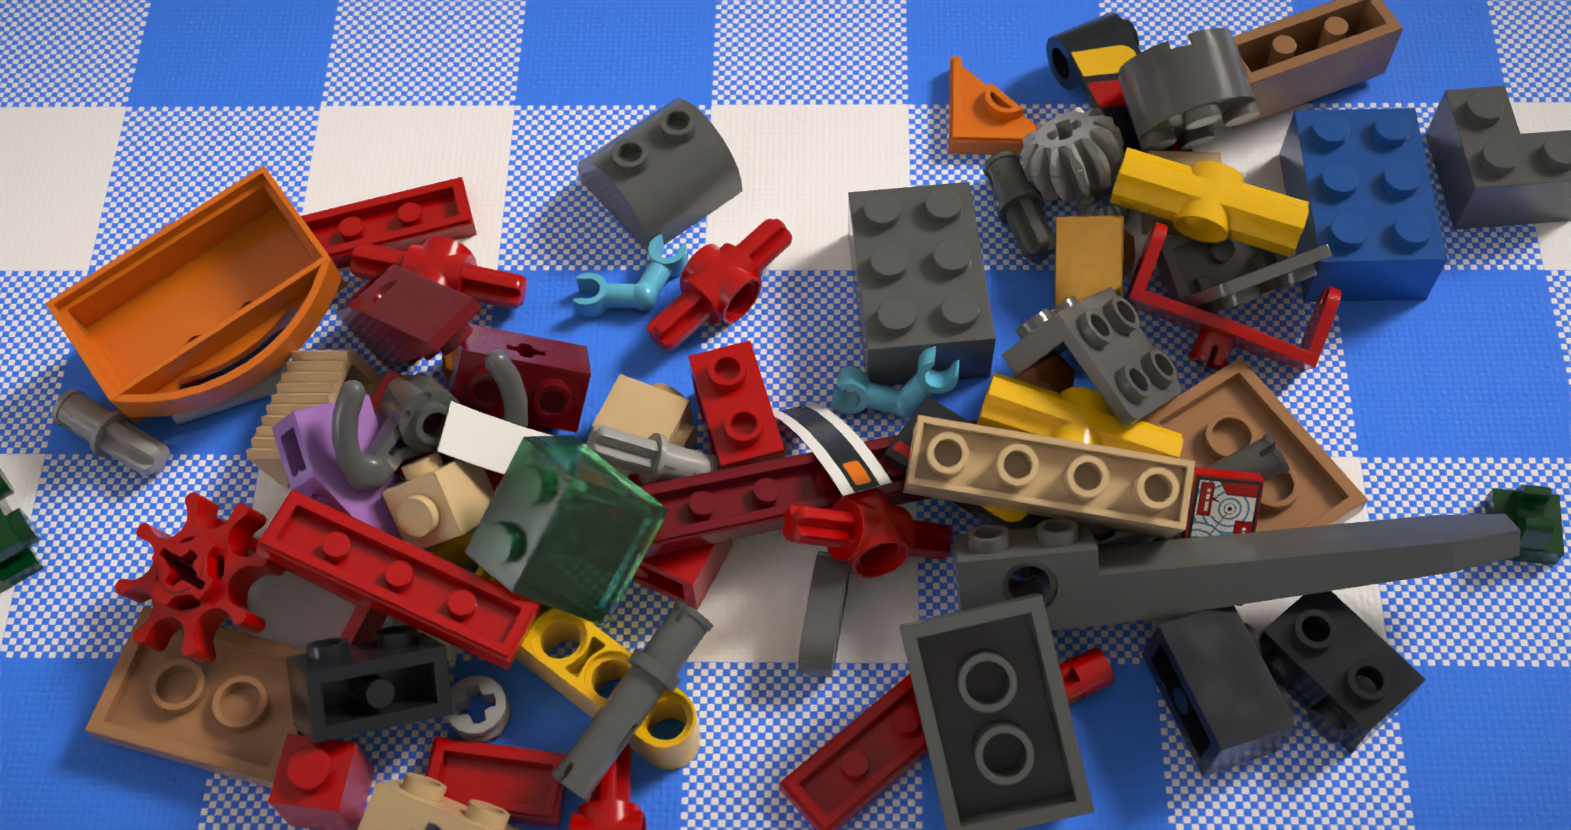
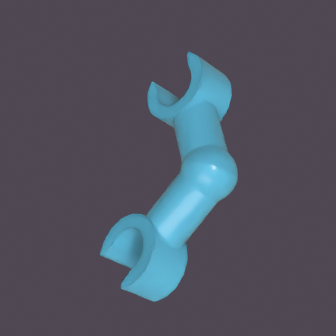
[572,233,689,318]
[831,346,960,418]

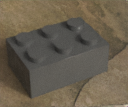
[848,182,996,386]
[899,593,1094,830]

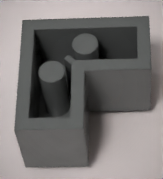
[1425,86,1571,230]

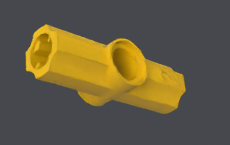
[1110,148,1309,257]
[977,372,1184,458]

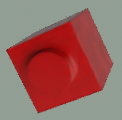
[268,733,375,830]

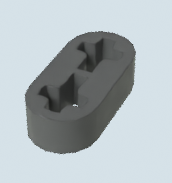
[798,551,851,678]

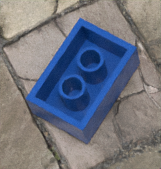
[1279,108,1448,302]

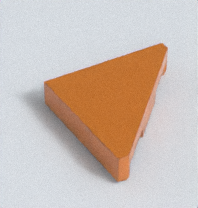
[949,56,1036,155]

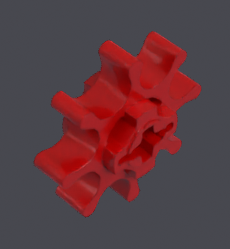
[115,492,286,664]

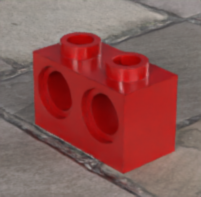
[688,341,785,470]

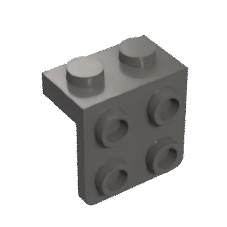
[1156,233,1332,313]
[1002,287,1182,426]

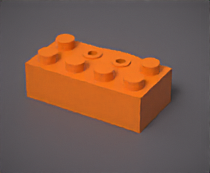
[45,165,347,424]

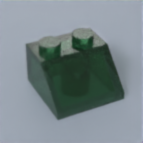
[464,435,669,625]

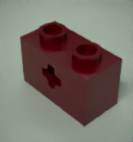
[449,324,591,433]

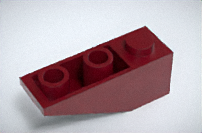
[334,265,482,367]

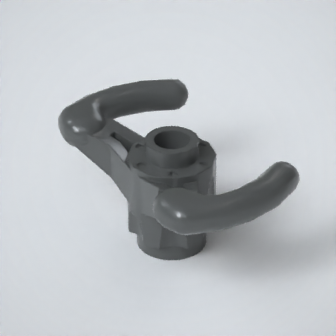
[331,349,528,490]

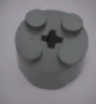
[1118,28,1260,153]

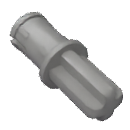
[51,389,170,476]
[585,425,718,485]

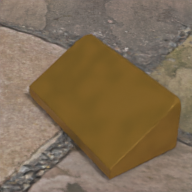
[1054,215,1124,308]

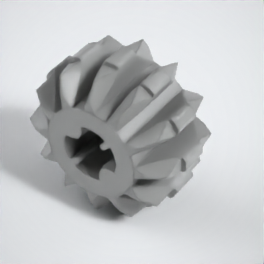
[1020,107,1124,203]

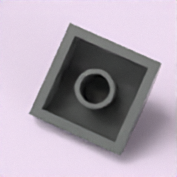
[578,98,743,253]

